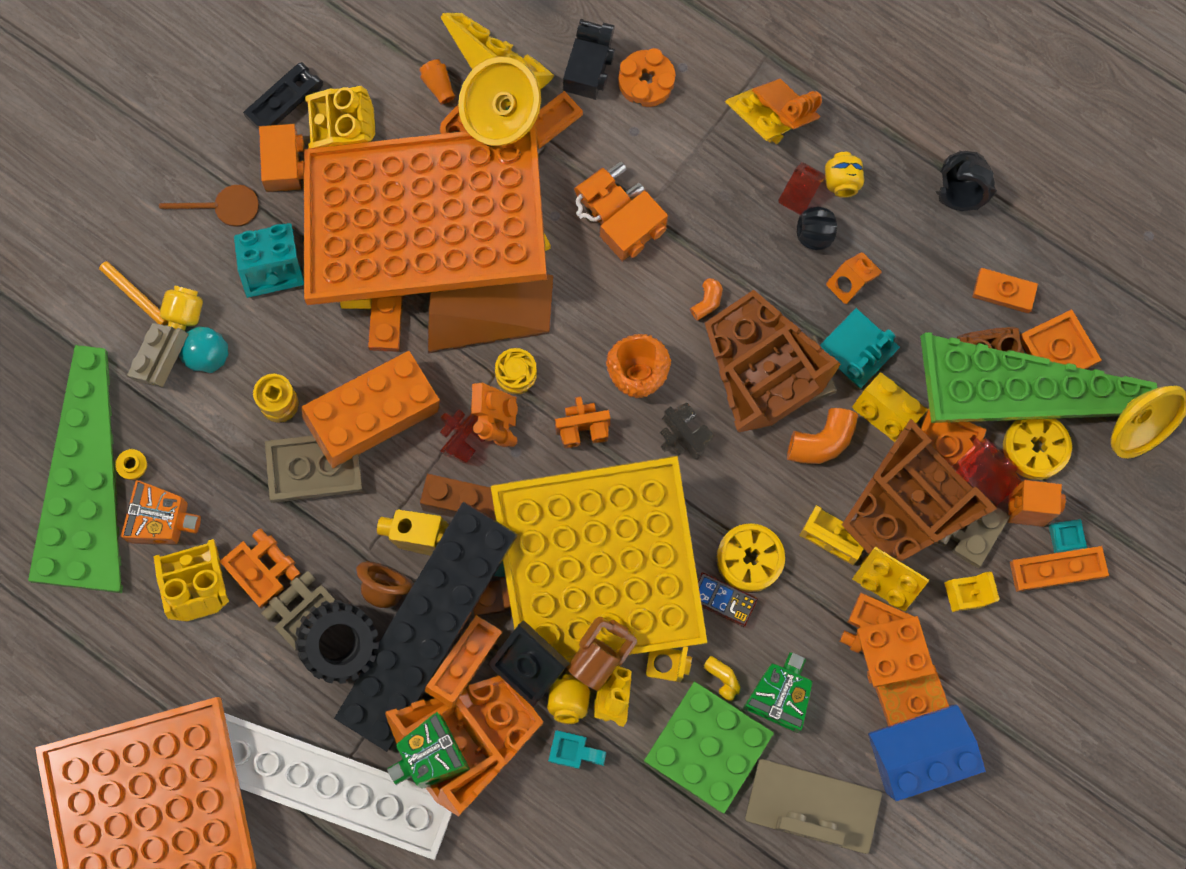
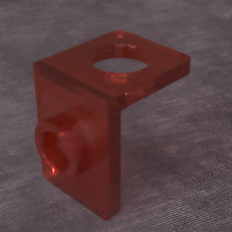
[778,162,826,215]

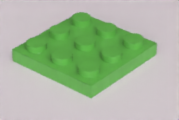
[643,681,774,814]

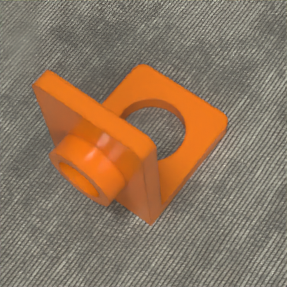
[826,252,882,304]

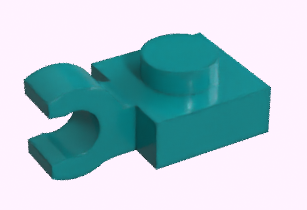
[548,730,607,770]

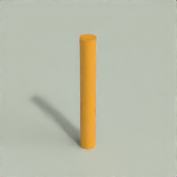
[99,261,168,326]

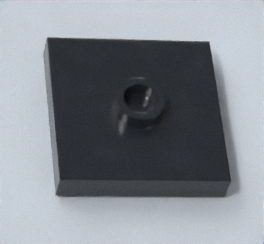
[488,620,570,707]

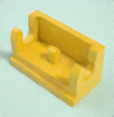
[799,505,863,565]

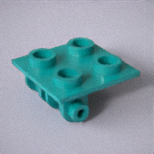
[820,308,900,389]

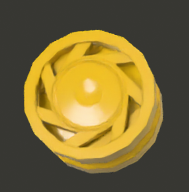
[495,348,537,394]

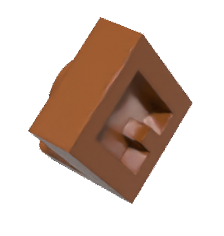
[473,576,511,616]

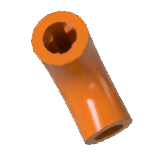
[787,408,858,464]

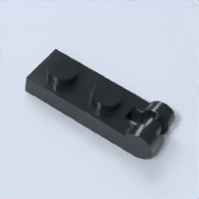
[243,62,323,130]

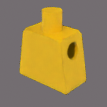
[377,509,449,556]

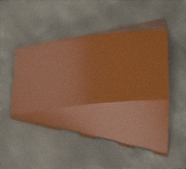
[428,274,554,353]
[705,290,841,433]
[841,418,997,562]

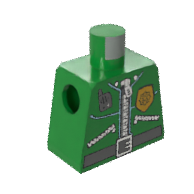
[742,653,813,733]
[387,712,470,789]

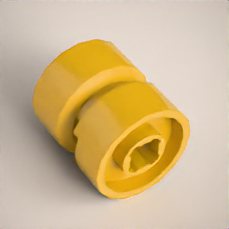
[253,373,299,423]

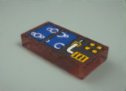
[698,572,758,628]

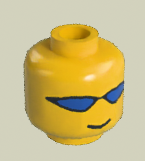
[825,152,864,198]

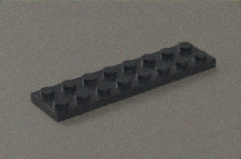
[334,502,518,752]

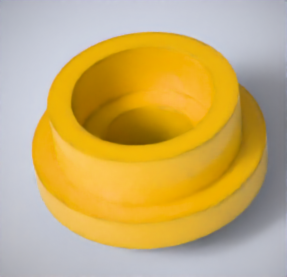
[116,449,147,480]

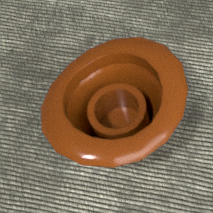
[356,561,414,608]

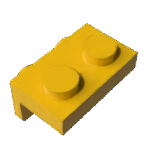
[852,372,928,442]

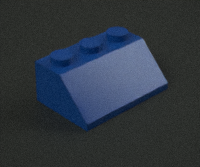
[868,704,986,801]

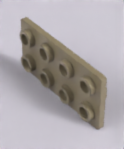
[745,759,882,854]

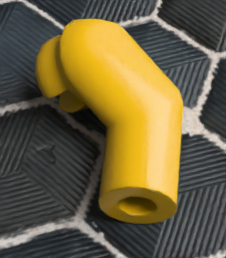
[704,656,741,701]

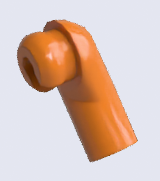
[690,278,723,321]

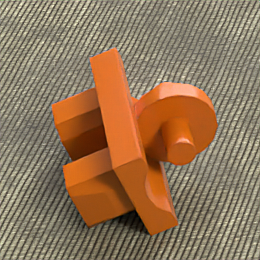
[555,396,611,448]

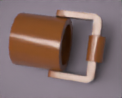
[567,617,637,691]

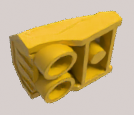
[305,86,376,149]
[153,539,229,621]

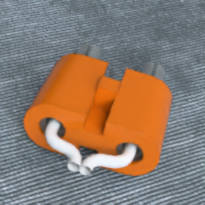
[574,162,644,225]

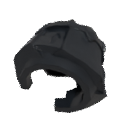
[935,150,997,211]

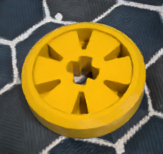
[1003,418,1072,480]
[717,523,785,592]

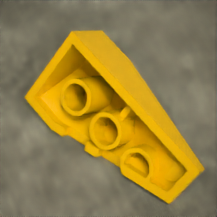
[441,13,554,107]

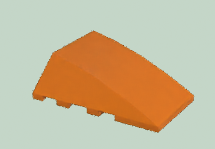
[385,676,544,816]

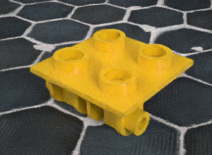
[725,89,792,145]
[852,547,929,612]

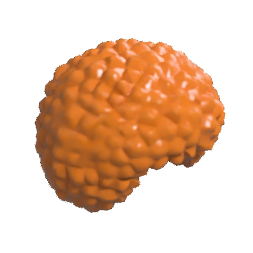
[606,334,671,399]

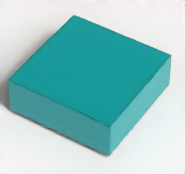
[1049,519,1087,553]

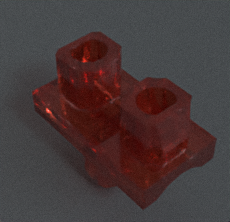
[439,410,485,463]

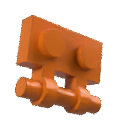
[471,382,518,447]
[219,528,301,609]
[839,593,914,653]

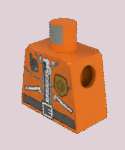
[121,480,201,545]

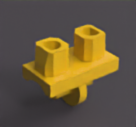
[594,666,632,727]

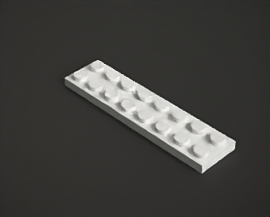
[224,713,452,860]

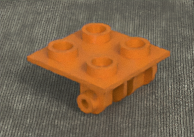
[752,78,822,130]
[857,616,935,688]

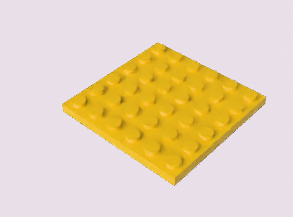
[491,456,708,663]

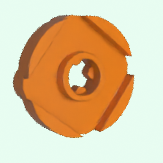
[618,48,676,107]

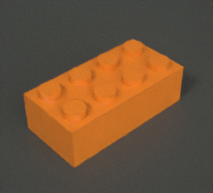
[302,351,440,469]

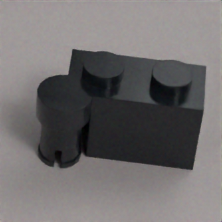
[563,19,615,100]

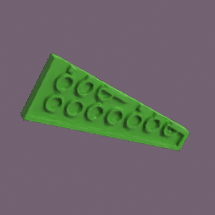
[920,333,1157,423]
[28,345,123,593]

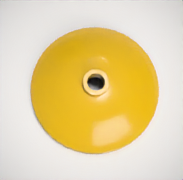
[458,57,541,146]
[1111,386,1186,458]

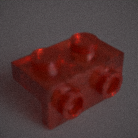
[952,435,1022,507]

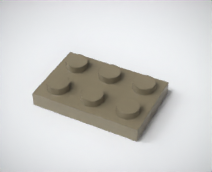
[265,435,363,503]

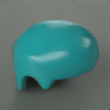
[179,327,229,373]

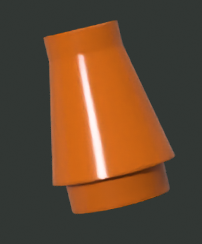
[419,59,456,105]

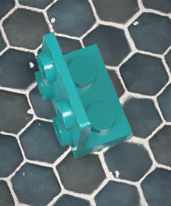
[234,223,304,298]

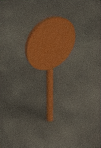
[159,185,259,227]

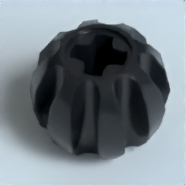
[797,206,837,250]

